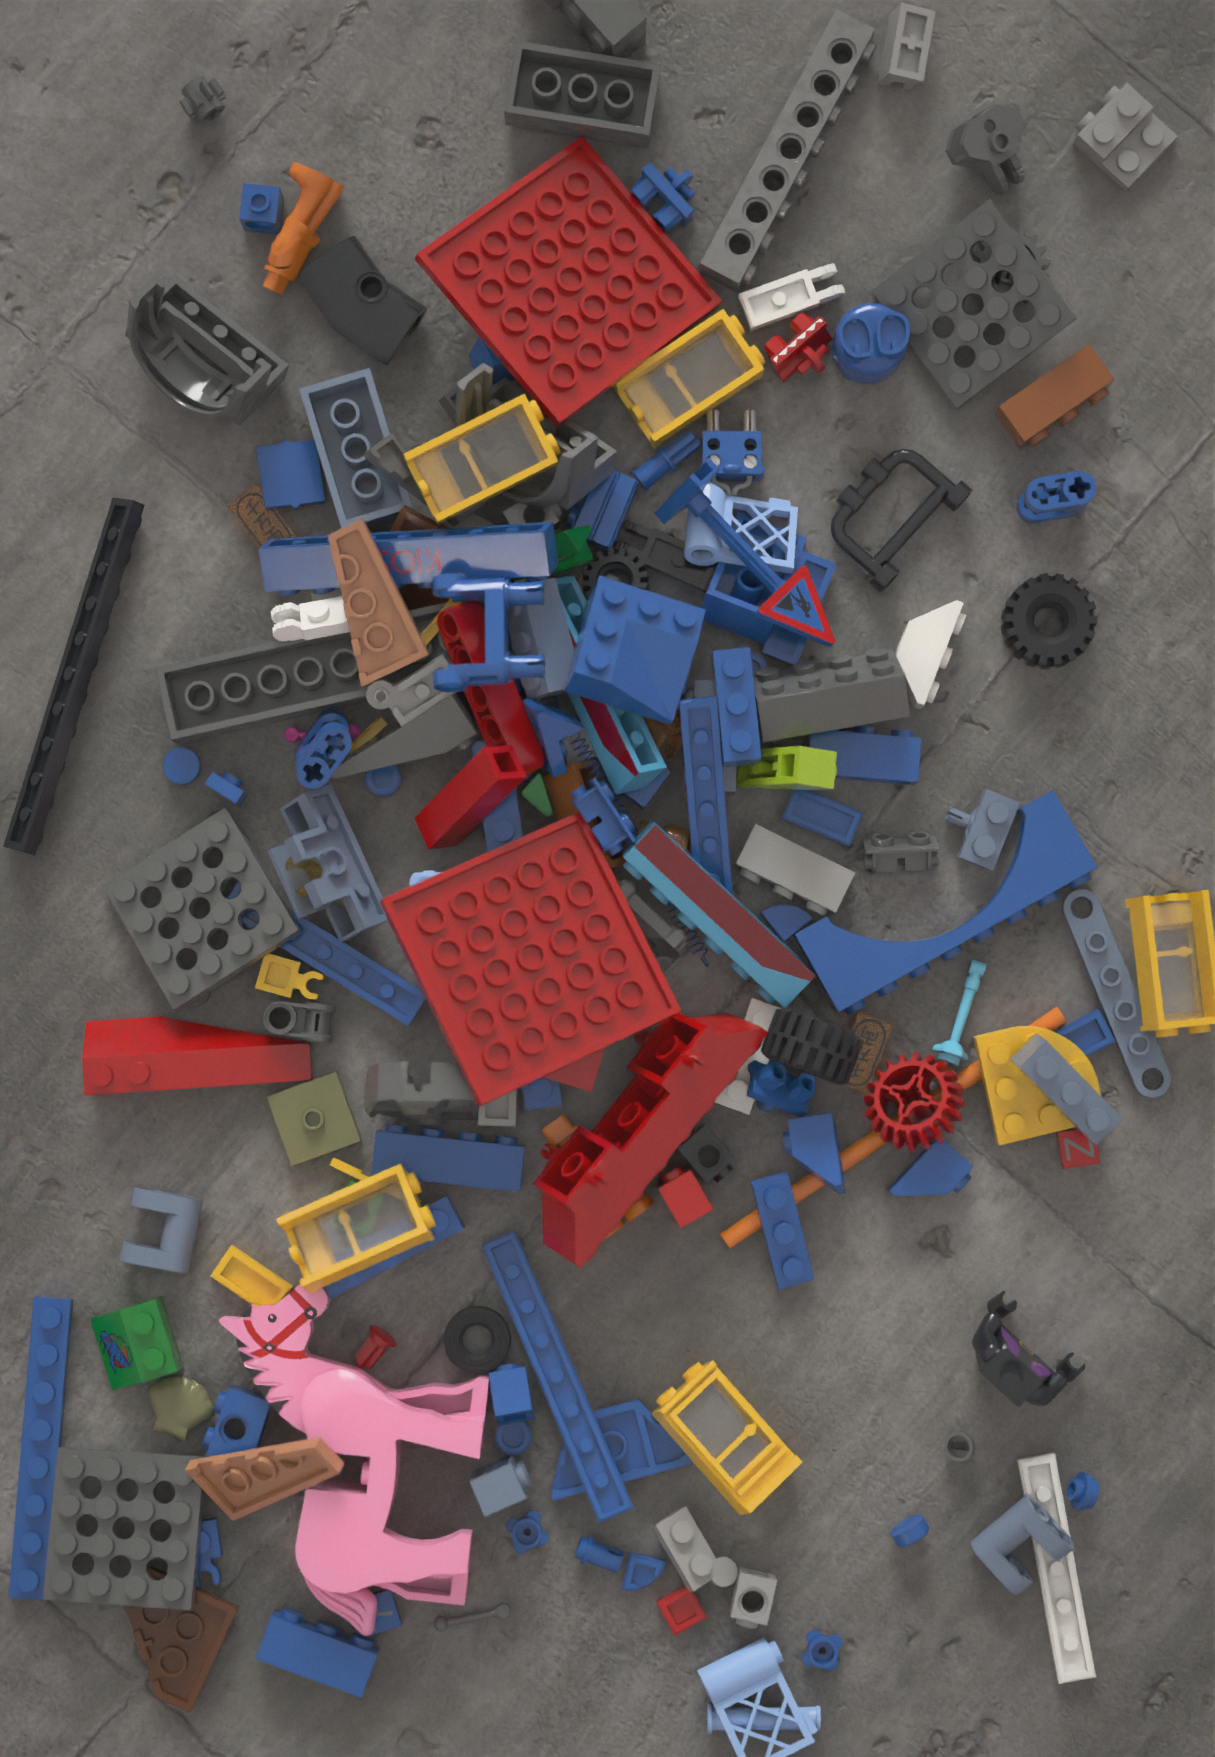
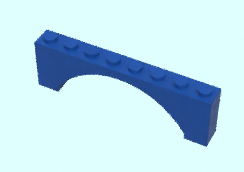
[793,790,1097,1015]

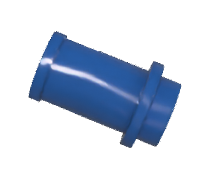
[574,1535,624,1574]

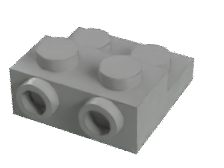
[1073,83,1177,192]

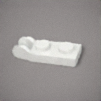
[738,264,845,331]
[271,596,350,642]

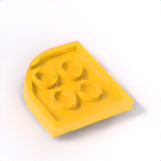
[973,1026,1101,1146]

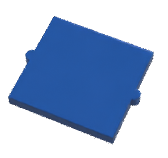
[256,440,325,510]

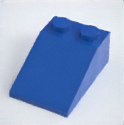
[701,512,807,644]

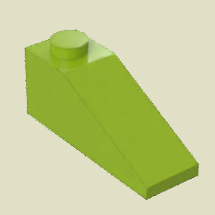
[736,746,837,790]

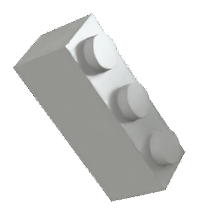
[734,824,855,917]

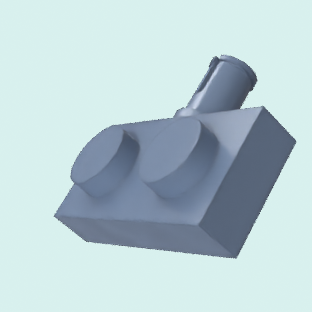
[944,789,1020,871]

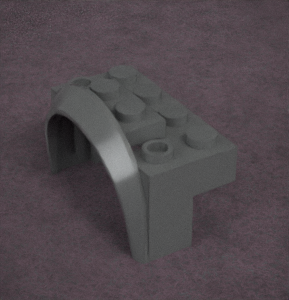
[125,274,289,426]
[455,363,617,510]

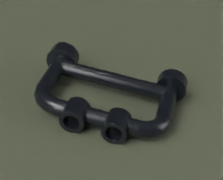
[830,449,973,593]

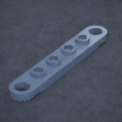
[1061,889,1171,1098]

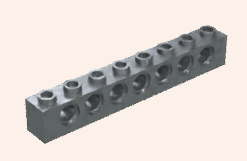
[699,9,877,293]

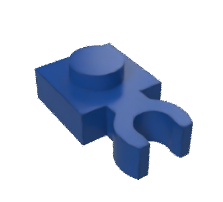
[196,1517,223,1587]

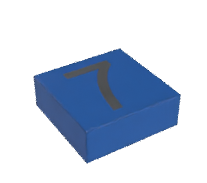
[366,1589,402,1637]

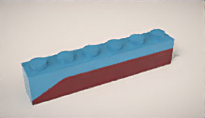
[555,575,667,794]
[622,820,816,1008]

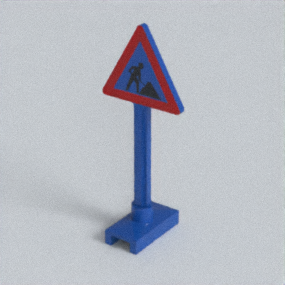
[654,458,835,647]

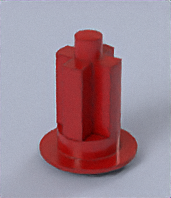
[354,1325,397,1370]

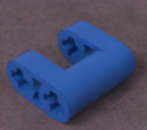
[1016,471,1096,523]
[294,709,352,789]

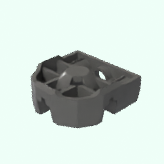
[364,1062,479,1126]

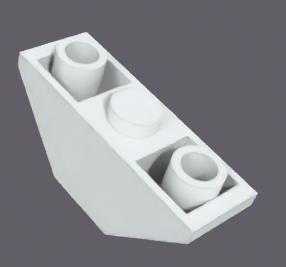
[895,600,966,710]

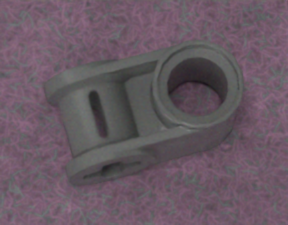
[263,1001,336,1043]

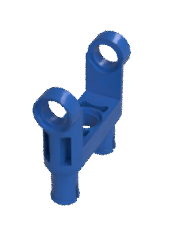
[433,574,546,692]

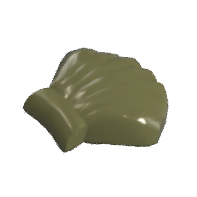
[147,1376,215,1442]

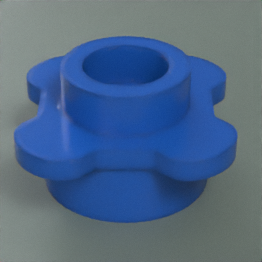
[506,1510,548,1554]
[802,1630,843,1671]

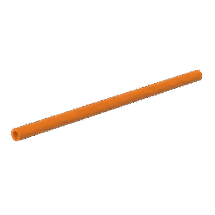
[720,1007,1067,1249]

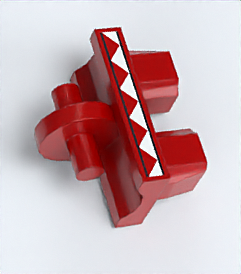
[764,312,832,382]

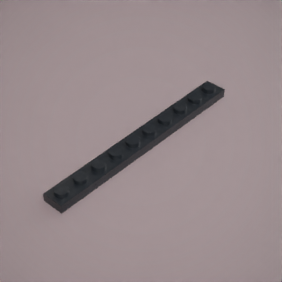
[3,497,145,856]

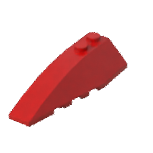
[82,1016,313,1096]

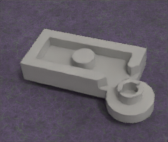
[366,653,455,727]
[651,1506,738,1592]

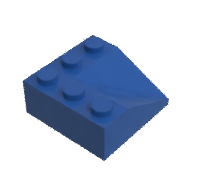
[564,575,705,725]

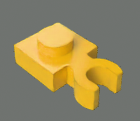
[255,954,325,1000]

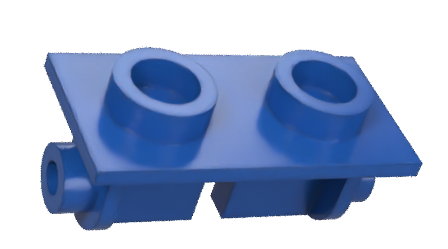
[571,778,636,856]

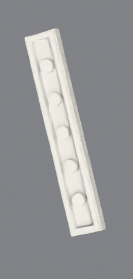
[1017,1453,1096,1684]

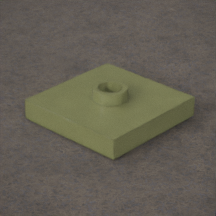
[267,1071,362,1166]

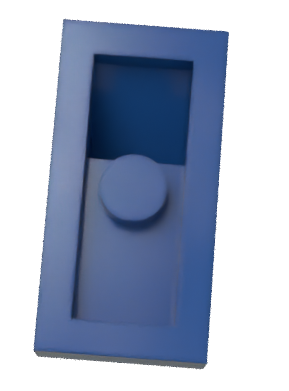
[523,697,584,777]

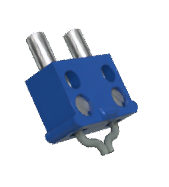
[699,410,765,496]

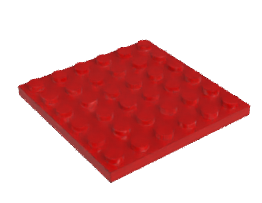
[415,136,722,428]
[379,812,681,1107]

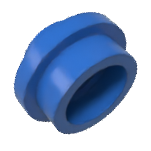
[1067,1472,1099,1510]

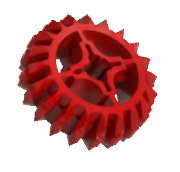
[864,1052,965,1152]

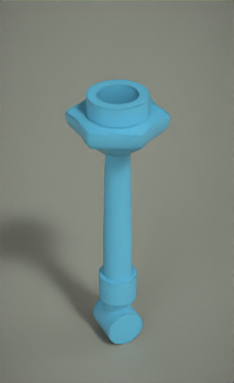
[932,959,986,1066]

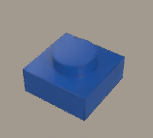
[205,771,248,806]

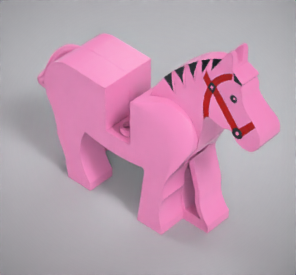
[219,1284,490,1636]

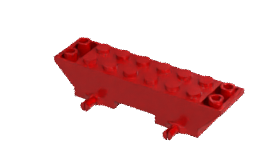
[532,1012,768,1269]

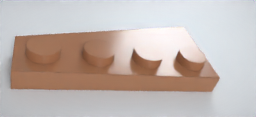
[328,518,429,687]
[185,1437,344,1521]

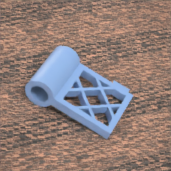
[684,483,798,574]
[697,1637,818,1757]

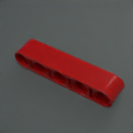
[437,601,544,775]

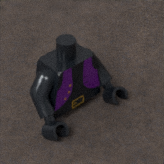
[972,1291,1085,1407]

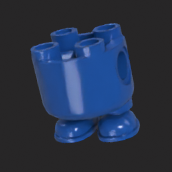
[832,303,910,384]

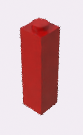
[414,745,527,850]

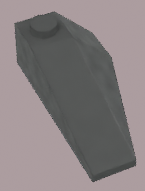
[331,691,479,779]

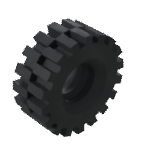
[1001,573,1097,669]

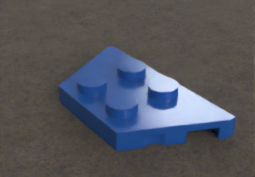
[551,1398,692,1501]

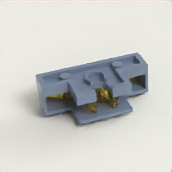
[268,784,388,943]

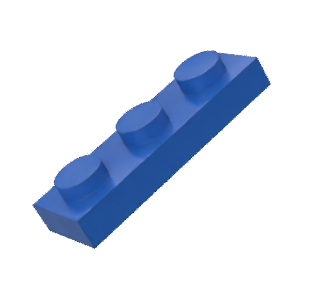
[762,551,836,666]
[750,1171,814,1290]

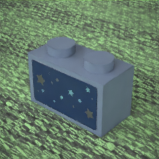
[470,1455,532,1517]

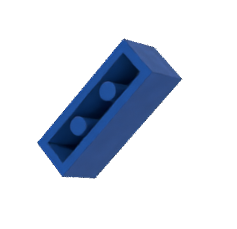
[710,647,761,768]
[807,726,922,785]
[256,1607,380,1698]

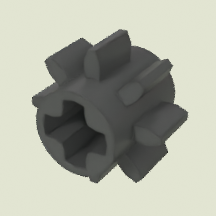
[180,76,226,123]

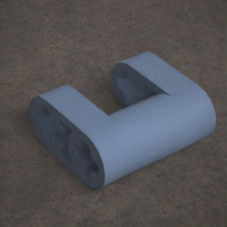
[119,1186,203,1273]
[971,1494,1075,1596]

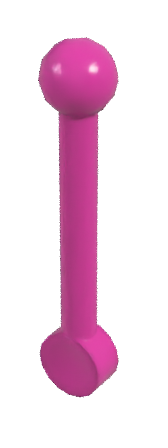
[284,724,361,743]

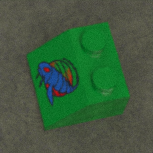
[90,1296,184,1390]

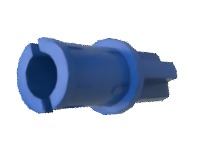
[632,430,701,491]

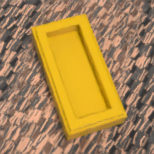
[210,1245,293,1306]

